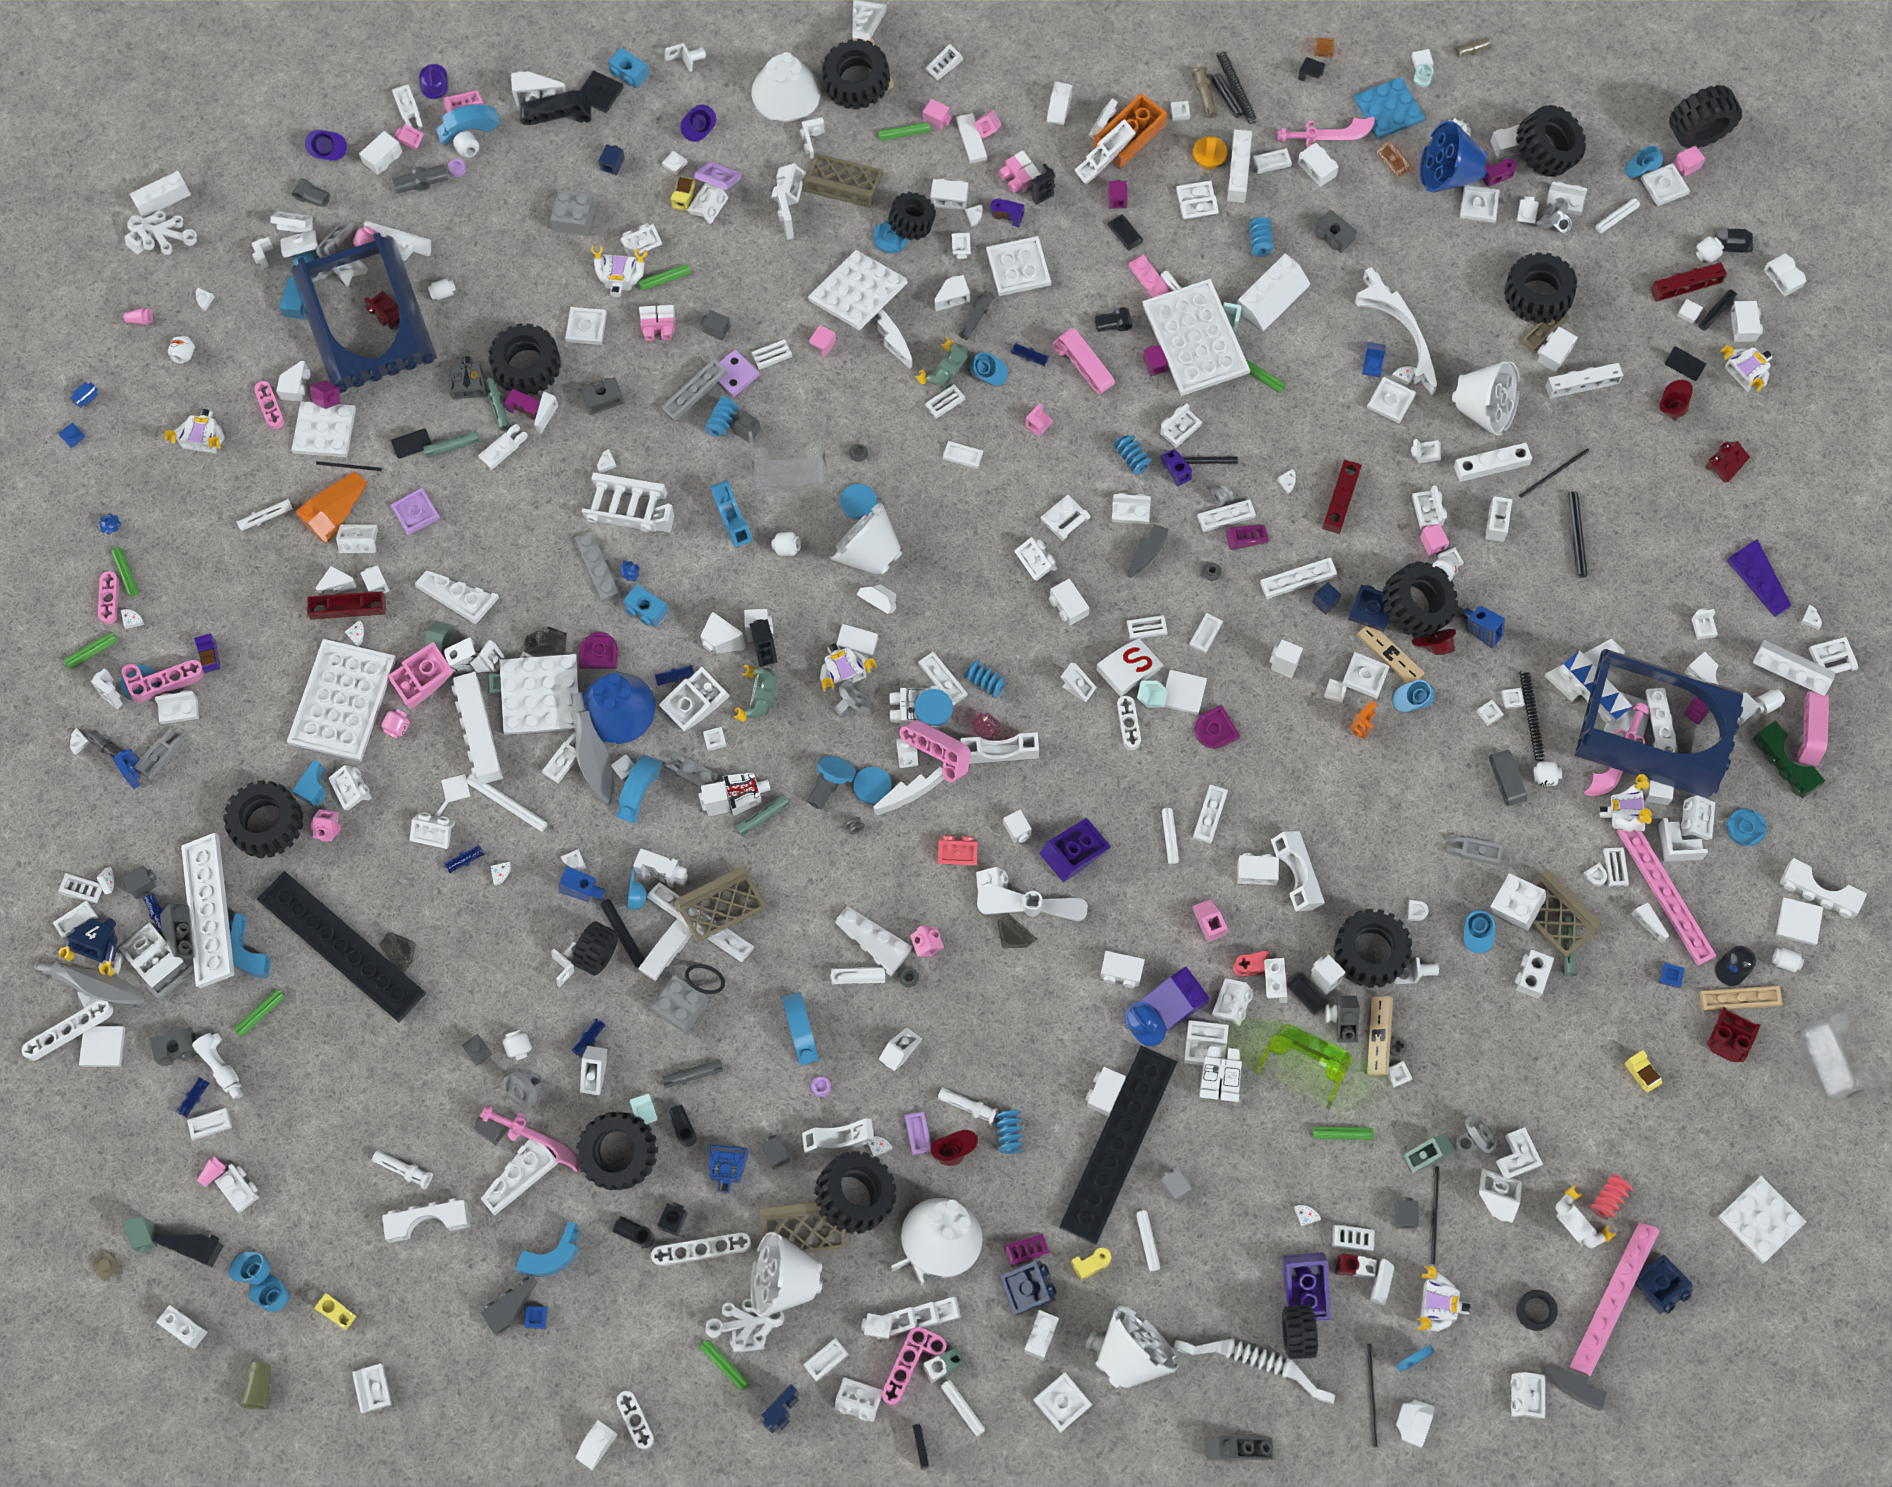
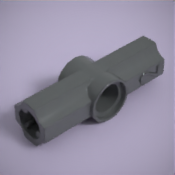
[392,164,448,194]

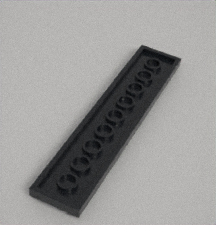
[257,871,426,1023]
[1059,1045,1178,1245]

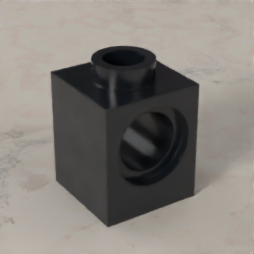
[657,1202,687,1237]

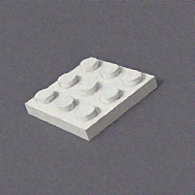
[986,236,1051,296]
[291,401,356,457]
[1717,1176,1807,1264]

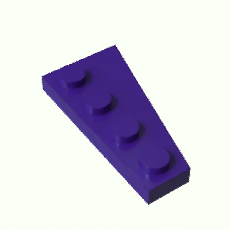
[1727,539,1791,617]

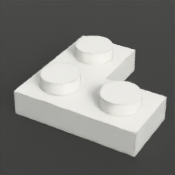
[1496,1127,1543,1180]

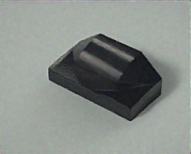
[1715,228,1753,253]

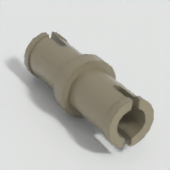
[1455,37,1491,58]

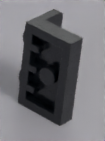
[1032,163,1055,205]

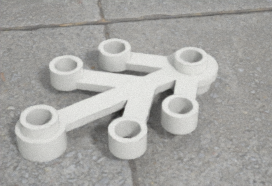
[127,211,197,255]
[705,1299,784,1351]

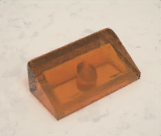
[1376,140,1413,178]

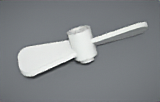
[977,883,1088,921]

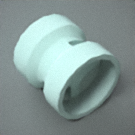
[1414,63,1433,88]

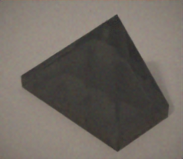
[997,914,1037,949]
[379,932,416,973]

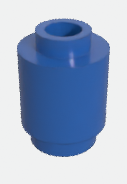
[70,381,98,408]

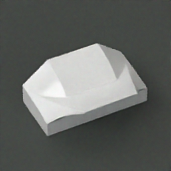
[857,584,897,614]
[470,640,506,674]
[1396,1399,1435,1448]

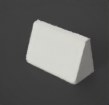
[837,624,878,656]
[1370,1259,1394,1305]

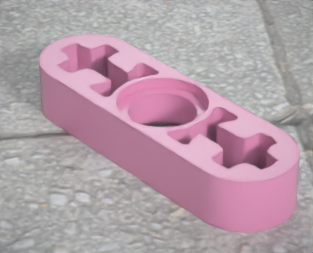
[254,381,284,429]
[98,571,119,624]

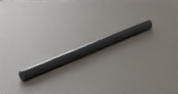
[316,461,382,471]

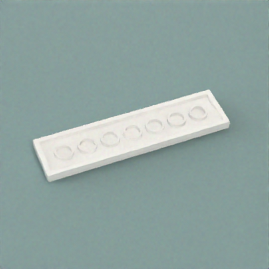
[181,833,235,988]

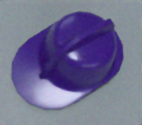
[419,64,448,99]
[680,104,717,142]
[305,130,347,161]

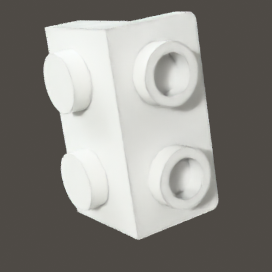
[1160,403,1202,448]
[1412,485,1447,530]

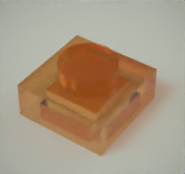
[1315,38,1334,57]

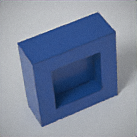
[58,422,85,448]
[1659,963,1684,988]
[524,1306,548,1329]

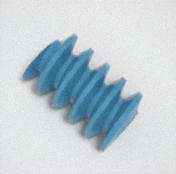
[1249,217,1274,257]
[704,396,740,437]
[1114,435,1152,475]
[964,659,1006,698]
[996,1110,1024,1154]

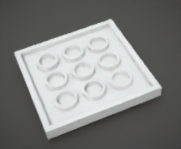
[808,250,908,330]
[500,654,579,735]

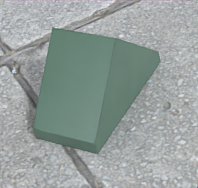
[424,621,454,655]

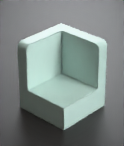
[1223,302,1242,332]
[1137,681,1168,708]
[630,1094,657,1124]

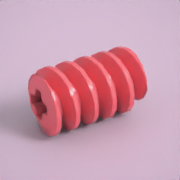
[1590,1174,1633,1220]

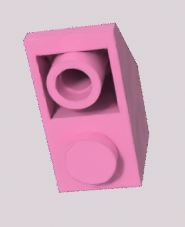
[1192,900,1228,942]

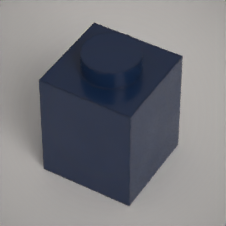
[598,144,625,176]
[1312,582,1341,615]

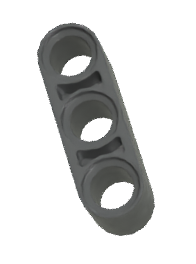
[1489,750,1527,806]

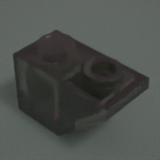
[524,626,567,655]

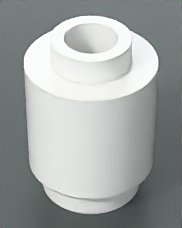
[428,278,456,300]
[1755,689,1785,715]
[1772,948,1804,973]

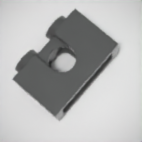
[1314,209,1357,253]
[581,377,624,415]
[150,1027,199,1066]

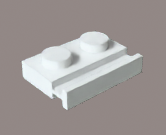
[1088,99,1118,139]
[352,1363,392,1414]

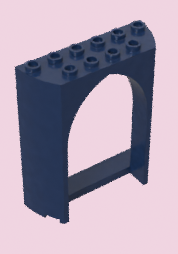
[292,233,437,393]
[1574,649,1744,799]

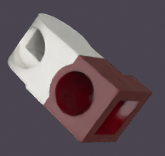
[1335,1253,1377,1278]

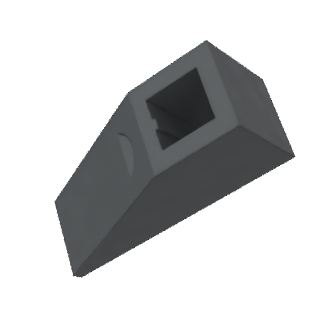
[160,903,194,959]
[481,1277,538,1336]
[1205,1436,1274,1461]

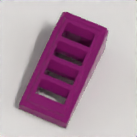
[1226,525,1269,550]
[1684,696,1710,725]
[1004,1234,1050,1267]

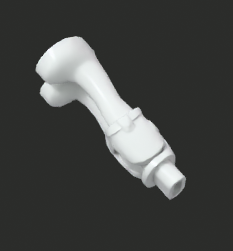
[192,1033,243,1099]

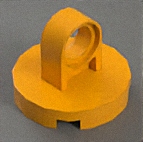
[1192,136,1228,170]

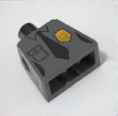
[450,356,488,400]

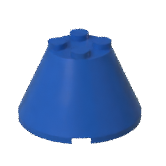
[1420,121,1487,192]
[583,672,656,744]

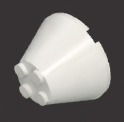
[752,52,821,123]
[1452,361,1520,435]
[829,503,902,575]
[901,1198,983,1278]
[751,1232,822,1317]
[1096,1306,1179,1388]

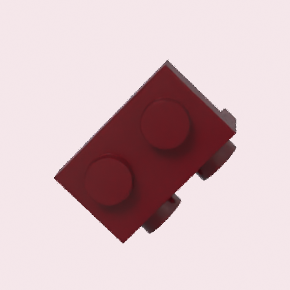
[364,291,400,329]
[1705,441,1750,483]

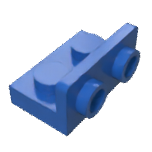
[113,749,140,789]

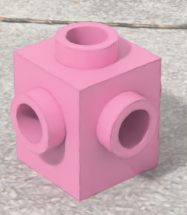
[311,809,341,842]
[910,925,944,957]

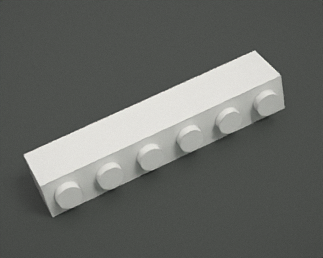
[451,672,503,785]

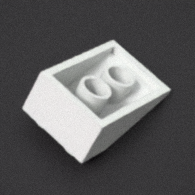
[511,71,567,111]

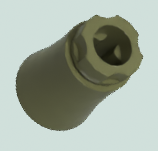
[239,1362,271,1410]

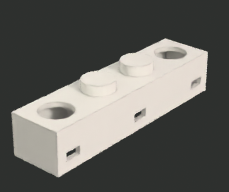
[1545,363,1623,399]
[1454,443,1532,482]

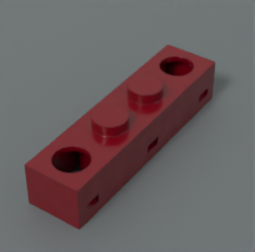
[1651,262,1727,302]
[1322,459,1362,534]
[307,591,386,620]

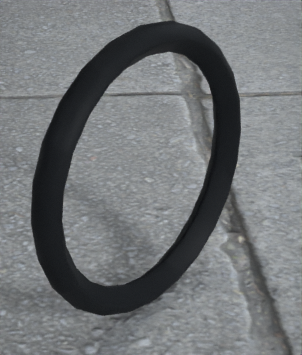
[685,964,725,994]

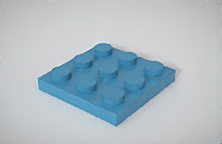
[1354,77,1425,140]

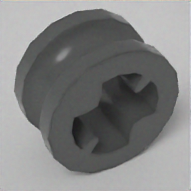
[845,817,865,835]
[1390,1037,1407,1057]

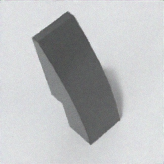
[1127,524,1169,578]
[1542,1365,1607,1410]

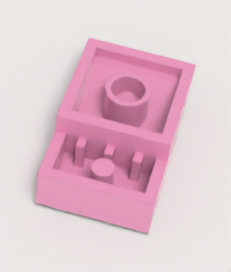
[387,642,453,709]

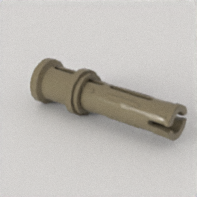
[1192,66,1218,118]

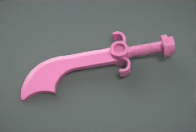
[1278,116,1375,148]
[1584,703,1649,796]
[480,1105,580,1172]

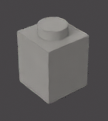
[1160,1168,1192,1203]

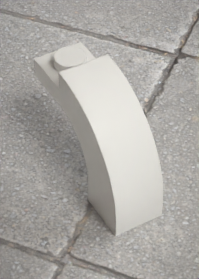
[802,1118,874,1153]

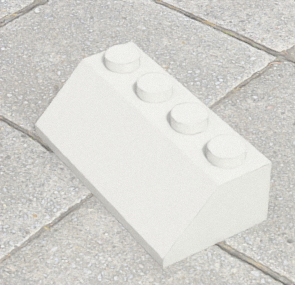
[1237,254,1310,332]

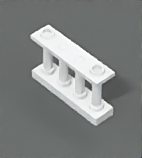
[582,472,667,532]

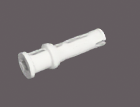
[938,1087,999,1126]
[372,1150,433,1189]

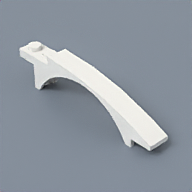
[1355,267,1437,395]

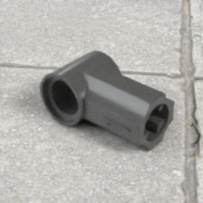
[292,178,330,208]
[807,773,839,810]

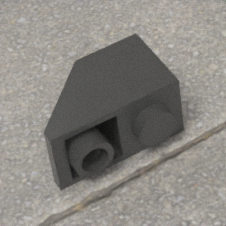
[1336,996,1360,1042]

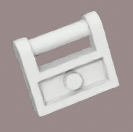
[1041,495,1091,541]
[1809,637,1858,674]

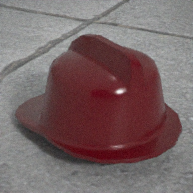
[1659,379,1693,421]
[1412,629,1456,655]
[930,1130,978,1166]

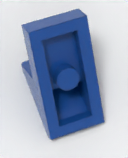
[1362,342,1386,378]

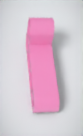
[1053,328,1115,395]
[122,660,203,703]
[1797,691,1829,767]
[900,720,970,782]
[882,1327,946,1407]

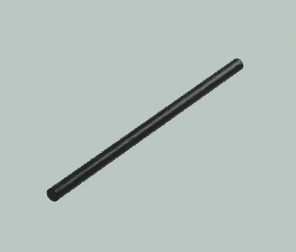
[1519,448,1589,498]
[1431,1167,1439,1265]
[1367,1344,1377,1447]

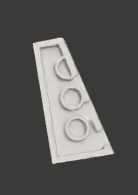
[853,0,887,41]
[415,571,499,625]
[1545,639,1625,702]
[836,906,913,977]
[481,1139,558,1216]

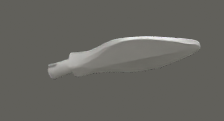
[570,692,612,804]
[34,960,145,1004]

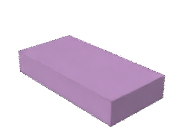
[904,1111,931,1155]

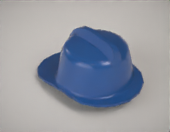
[1125,1002,1166,1046]

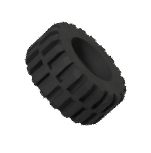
[822,39,890,109]
[1669,85,1743,149]
[1516,105,1586,177]
[1504,252,1577,323]
[488,323,561,395]
[1382,561,1458,638]
[223,780,303,858]
[1334,908,1412,988]
[576,1112,658,1190]
[814,1151,897,1234]

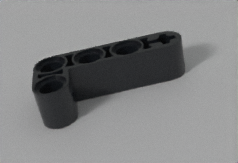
[520,90,591,125]

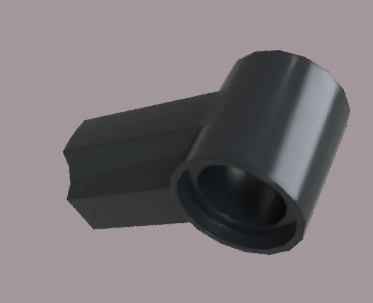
[1095,308,1133,332]
[666,1105,697,1147]
[612,1216,655,1248]

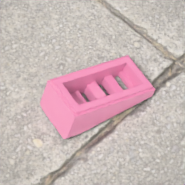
[444,90,484,113]

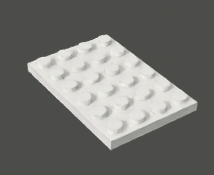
[1142,279,1250,396]
[287,639,397,762]

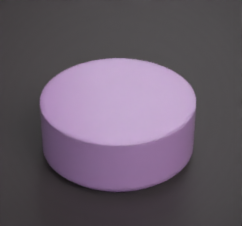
[448,159,466,177]
[811,1076,831,1097]

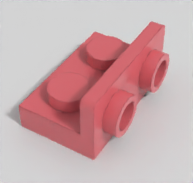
[938,835,978,865]

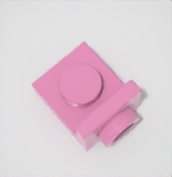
[394,124,424,151]

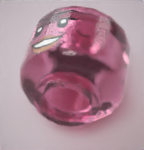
[972,712,1001,740]

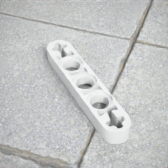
[22,1000,113,1061]
[651,1233,751,1266]

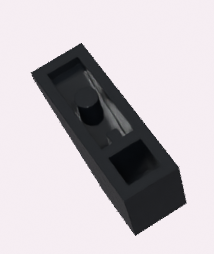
[749,619,778,667]
[153,1233,224,1268]

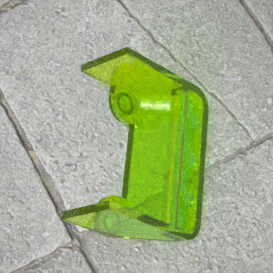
[1257,1024,1352,1110]

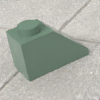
[1404,1134,1455,1173]
[122,1216,158,1254]

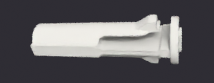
[830,966,885,985]

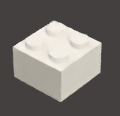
[1490,873,1546,931]

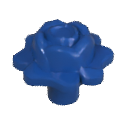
[98,513,121,535]
[620,561,640,581]

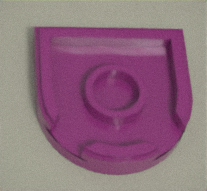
[579,632,618,669]
[1195,705,1240,749]

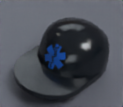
[1715,945,1756,986]

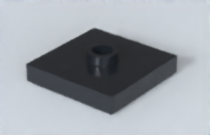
[580,70,624,113]

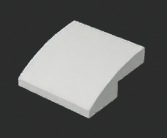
[1176,181,1219,220]
[1184,1020,1229,1065]

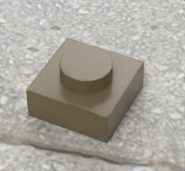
[91,1251,122,1281]

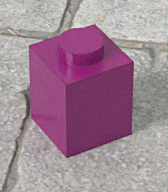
[1108,180,1128,209]
[1143,345,1168,376]
[310,380,340,409]

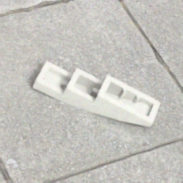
[1074,120,1136,185]
[873,309,912,369]
[873,767,945,815]
[638,919,692,981]
[877,1297,961,1339]

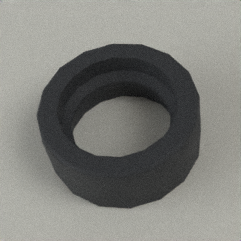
[1516,1290,1558,1331]

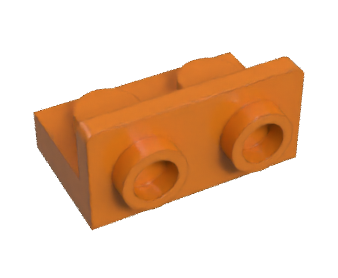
[1350,700,1377,740]

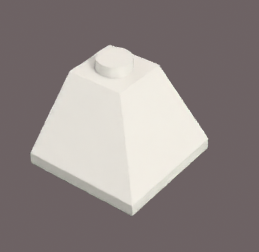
[701,612,746,654]
[1479,1168,1522,1223]

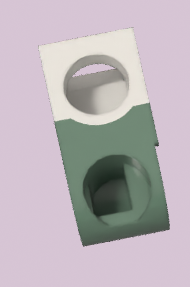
[922,1348,965,1384]

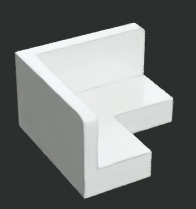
[1658,818,1708,862]

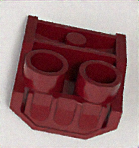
[1706,1006,1760,1062]

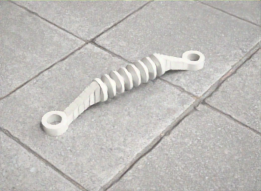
[1173,1338,1336,1404]

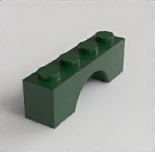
[1753,720,1825,799]

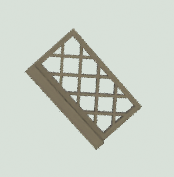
[803,153,883,208]
[674,865,766,943]
[1532,869,1603,958]
[760,1202,847,1253]

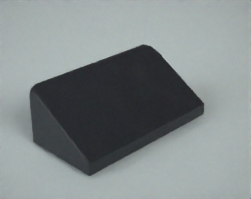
[1665,346,1706,381]
[391,428,432,459]

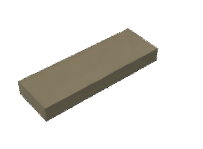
[1520,314,1570,353]

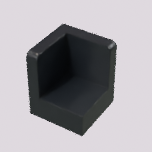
[1298,56,1326,82]

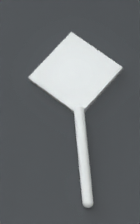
[435,774,470,817]

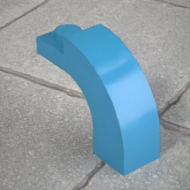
[437,104,500,145]
[710,480,753,547]
[616,755,662,824]
[230,913,271,979]
[782,992,819,1066]
[515,1221,580,1277]

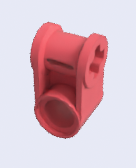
[1233,951,1270,977]

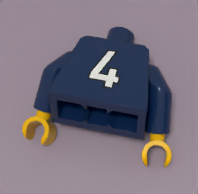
[59,917,118,977]

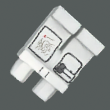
[890,686,939,727]
[633,848,689,888]
[1199,1046,1242,1102]

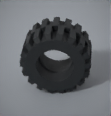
[888,192,936,240]
[572,921,618,976]
[1282,1305,1318,1360]

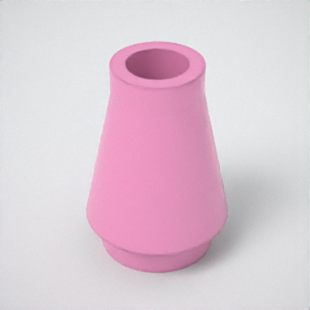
[124,307,153,325]
[197,1156,227,1187]

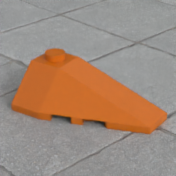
[296,471,367,544]

